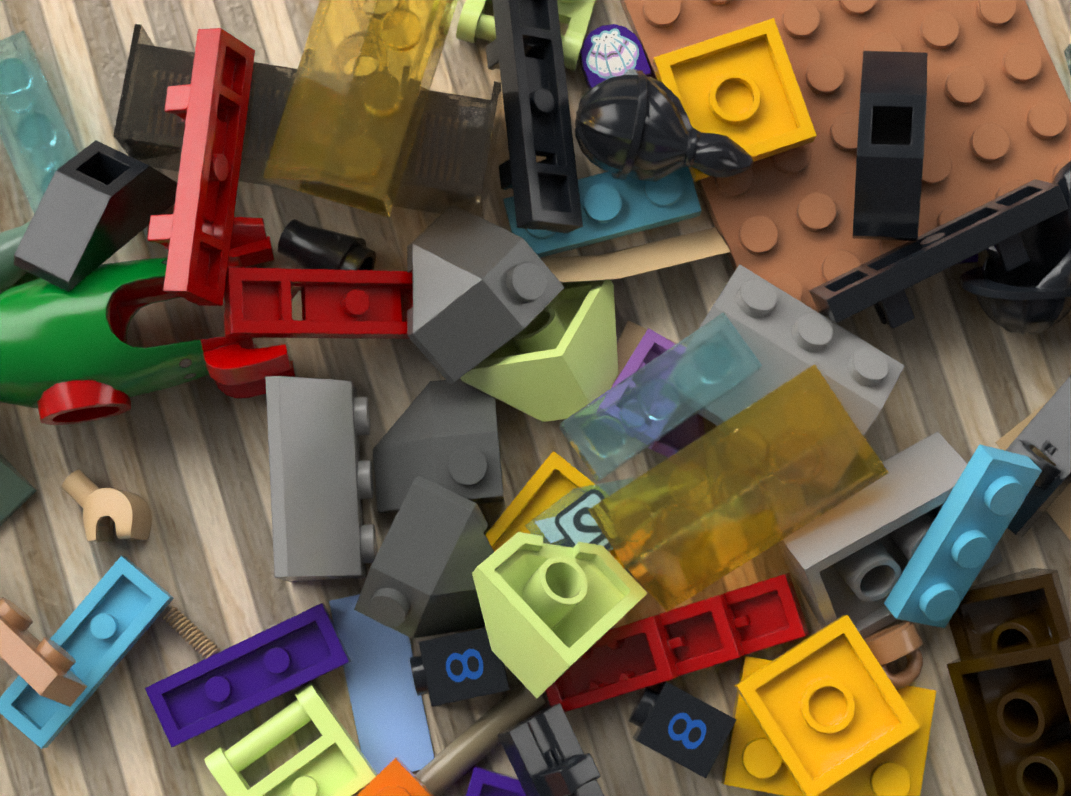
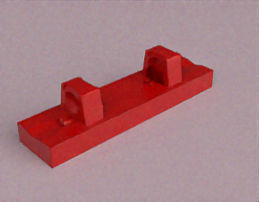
[147,28,255,306]
[224,267,413,339]

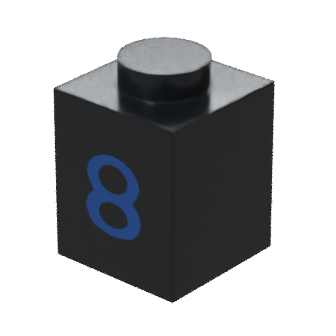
[410,627,510,707]
[629,682,736,778]

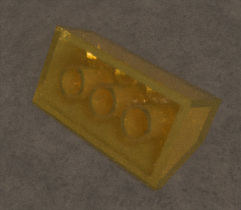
[262,0,458,218]
[588,361,889,612]

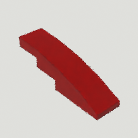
[546,573,810,712]

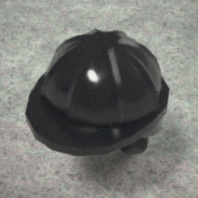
[574,69,753,182]
[960,161,1071,334]

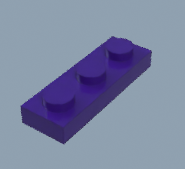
[145,603,351,748]

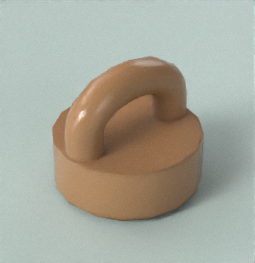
[864,621,923,690]

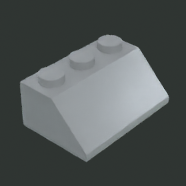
[661,264,905,493]
[265,376,377,582]
[770,431,1003,638]

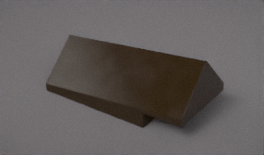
[947,568,1071,796]

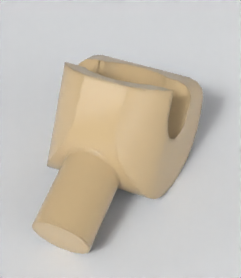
[61,469,152,542]

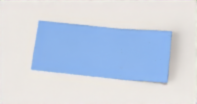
[329,594,435,775]

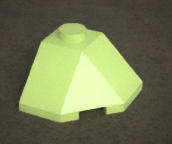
[461,280,619,422]
[472,532,647,699]

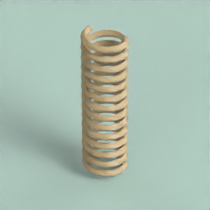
[162,606,220,659]

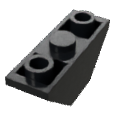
[853,51,928,241]
[14,140,177,292]

